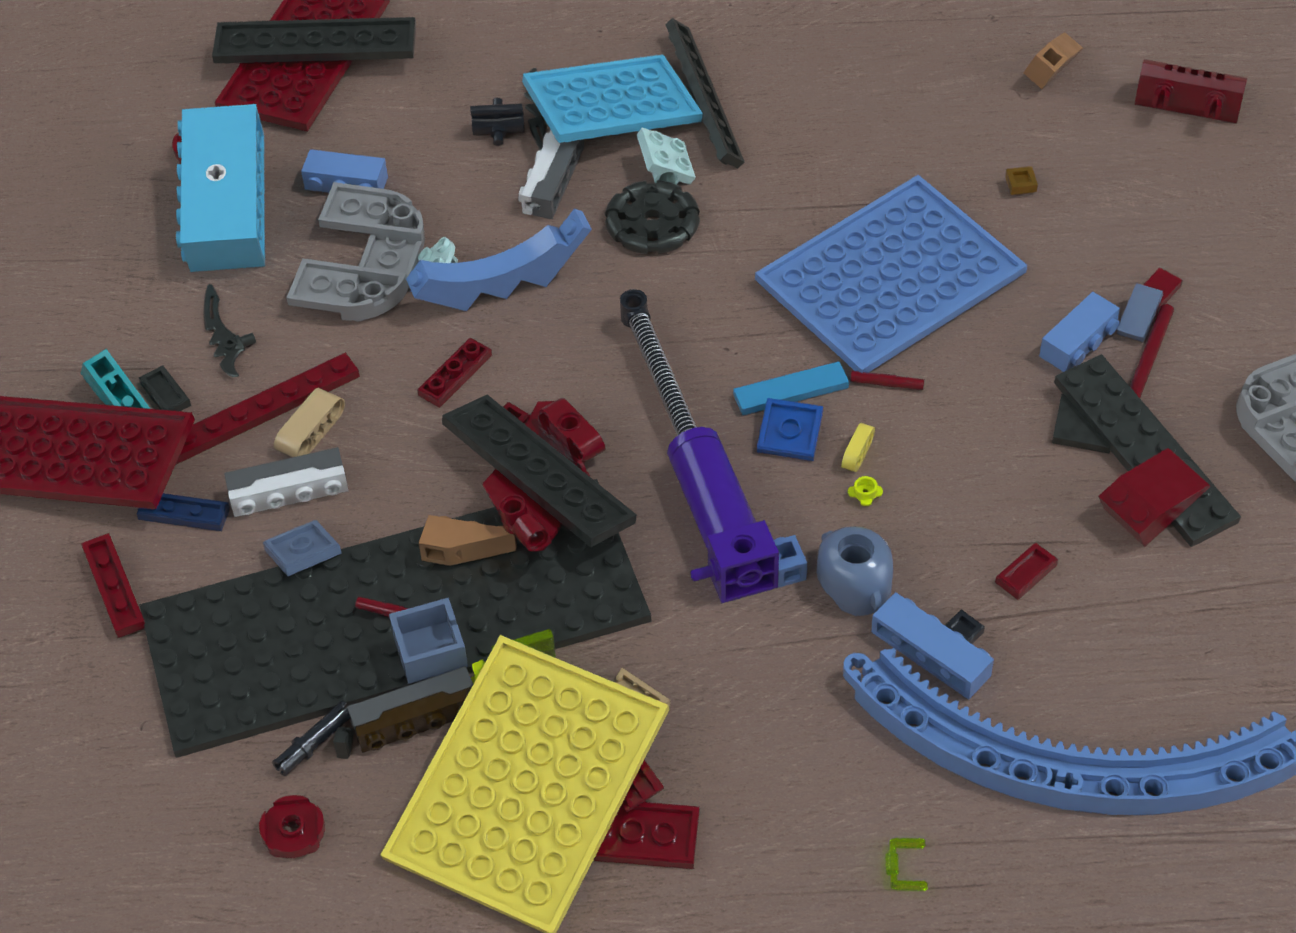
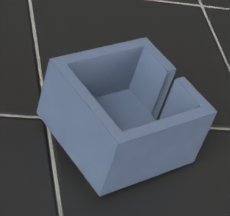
[389,598,468,684]

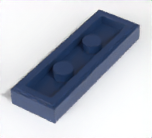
[136,493,230,531]

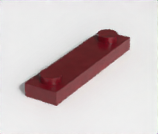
[81,533,145,638]

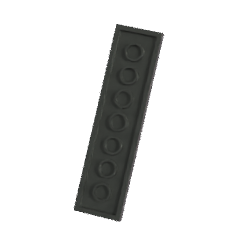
[212,17,416,64]
[1054,354,1241,547]
[442,394,637,547]

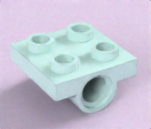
[637,128,696,185]

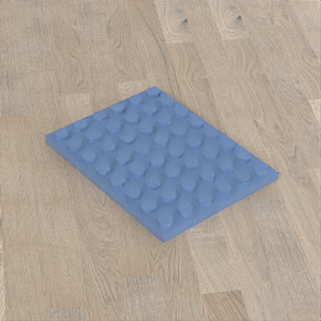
[755,175,1027,373]

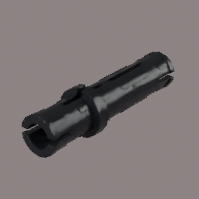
[272,701,350,776]

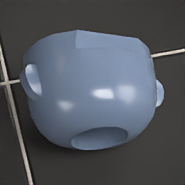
[816,526,893,616]

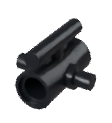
[470,98,524,146]

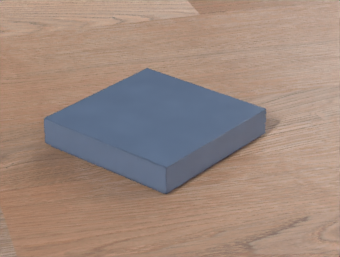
[263,520,342,576]

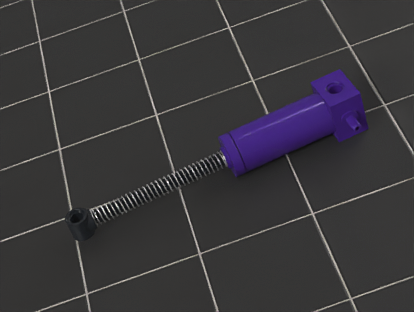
[620,289,779,604]

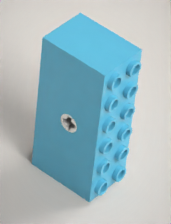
[176,104,265,272]

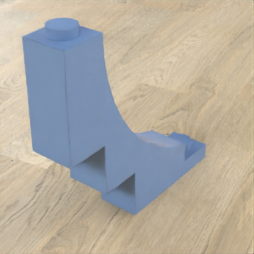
[406,209,592,311]

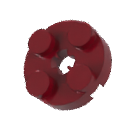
[259,795,325,858]

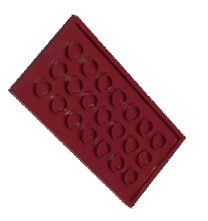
[214,0,390,132]
[0,396,195,509]

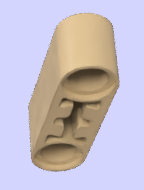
[274,388,345,457]

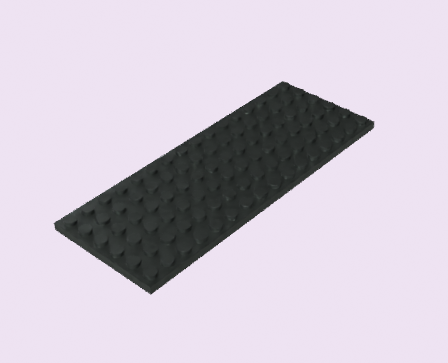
[139,479,652,758]

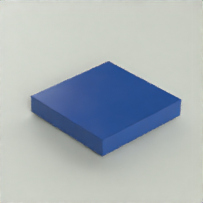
[757,398,823,461]

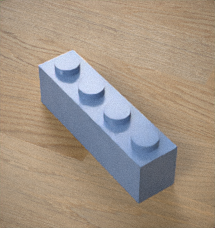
[871,592,994,700]

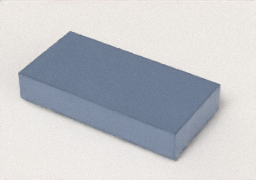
[1117,283,1163,342]

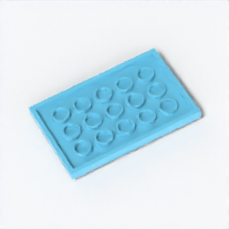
[522,55,703,143]

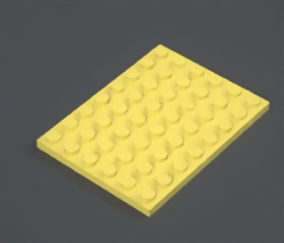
[380,635,670,933]

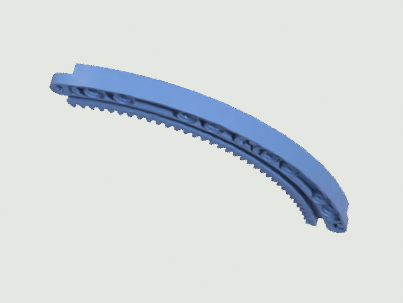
[843,648,1296,815]

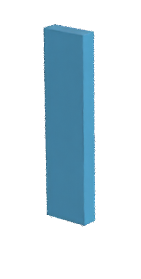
[733,361,849,416]

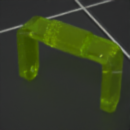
[885,838,928,891]

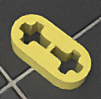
[842,423,875,472]

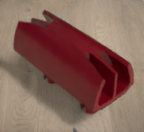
[1134,59,1247,123]

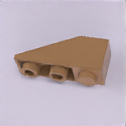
[1023,32,1083,89]
[419,515,517,566]

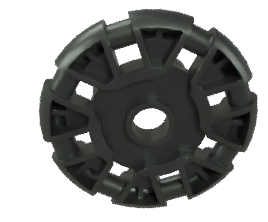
[605,180,700,254]

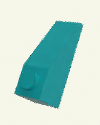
[80,349,151,409]

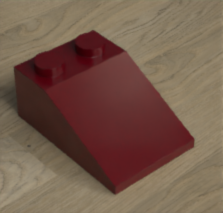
[1098,448,1210,547]

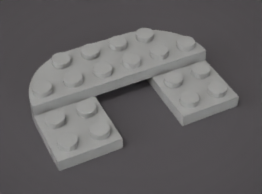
[287,182,425,322]
[1236,354,1296,481]

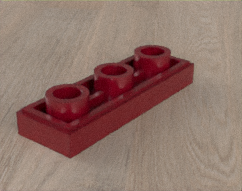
[417,338,492,408]

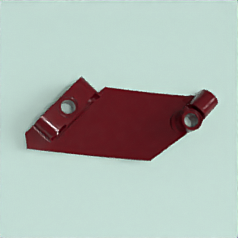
[482,398,606,551]

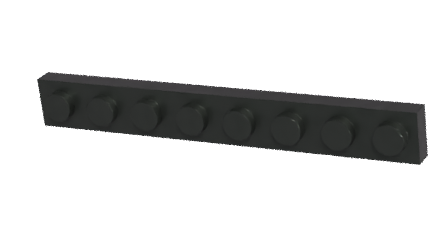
[665,18,745,169]

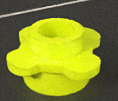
[848,476,883,506]

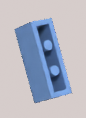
[301,149,388,193]
[1039,292,1120,372]

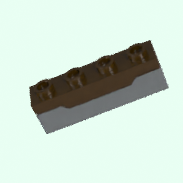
[347,666,473,753]

